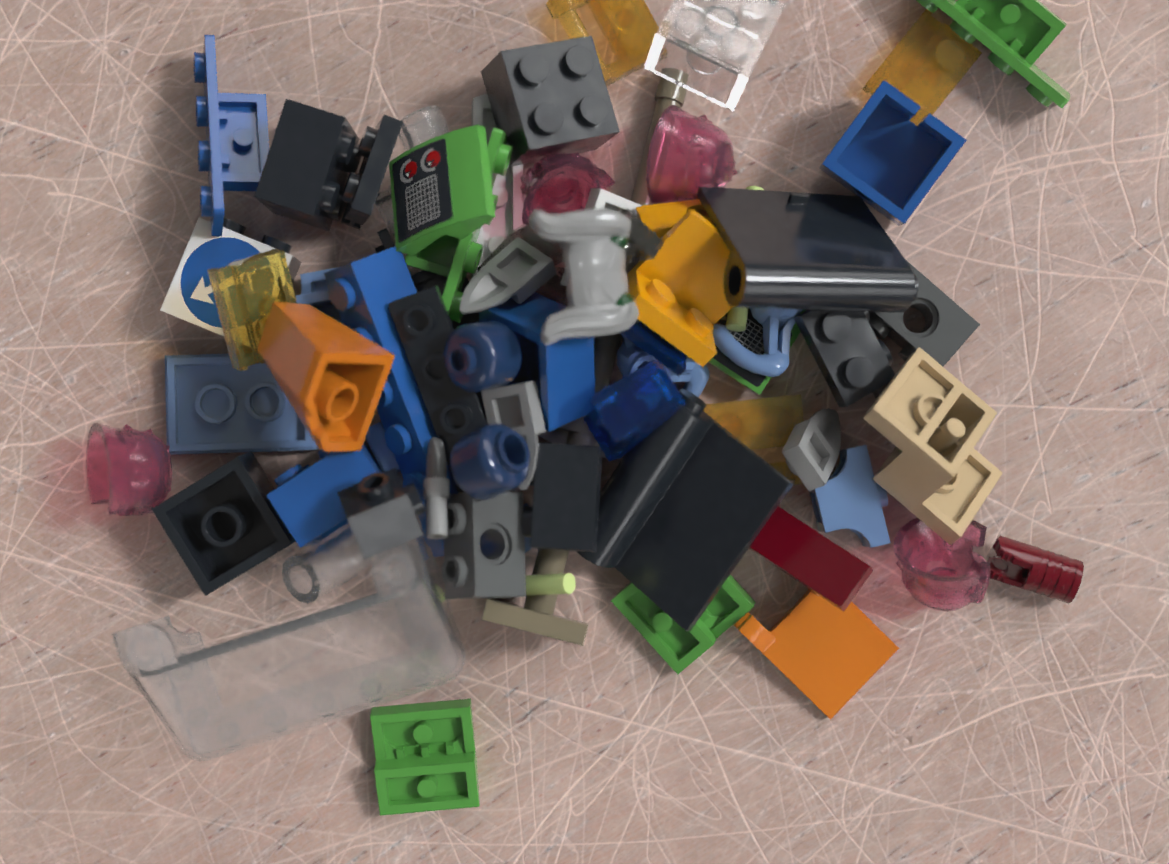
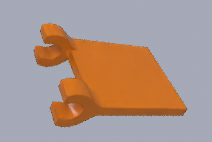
[733,589,899,720]

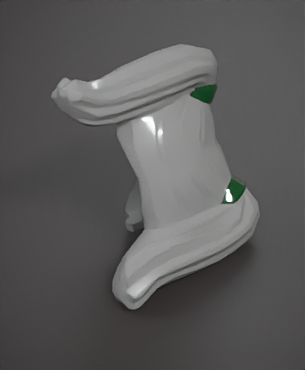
[528,209,639,345]

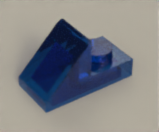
[583,360,686,461]

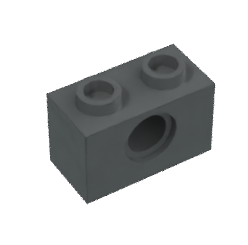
[868,260,980,367]
[442,492,526,599]

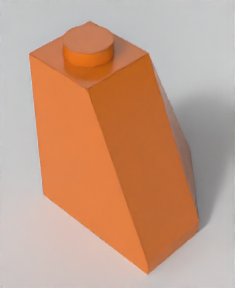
[257,301,395,452]

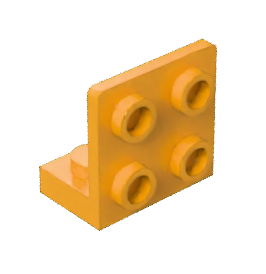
[627,210,732,367]

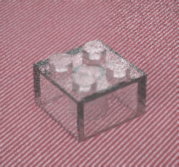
[644,0,785,112]

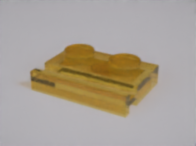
[862,9,982,125]
[207,249,296,371]

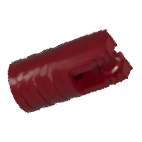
[980,536,1084,604]

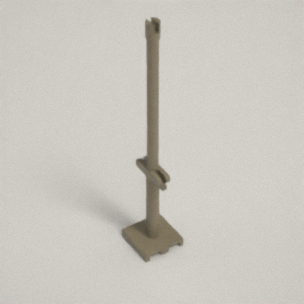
[482,64,691,646]

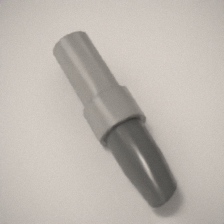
[423,437,450,539]

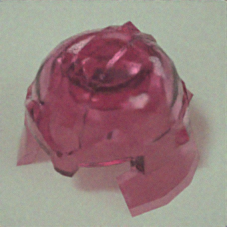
[646,104,738,204]
[520,152,616,253]
[86,423,172,516]
[894,518,990,612]

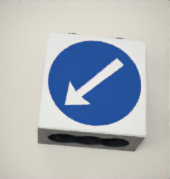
[160,217,301,350]

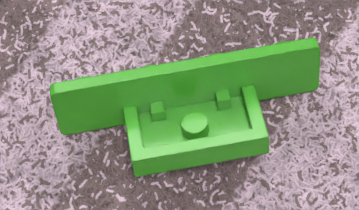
[916,0,1070,108]
[405,128,513,323]

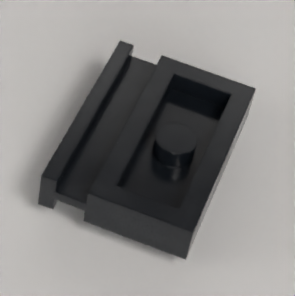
[341,114,403,229]

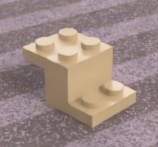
[863,347,1003,545]

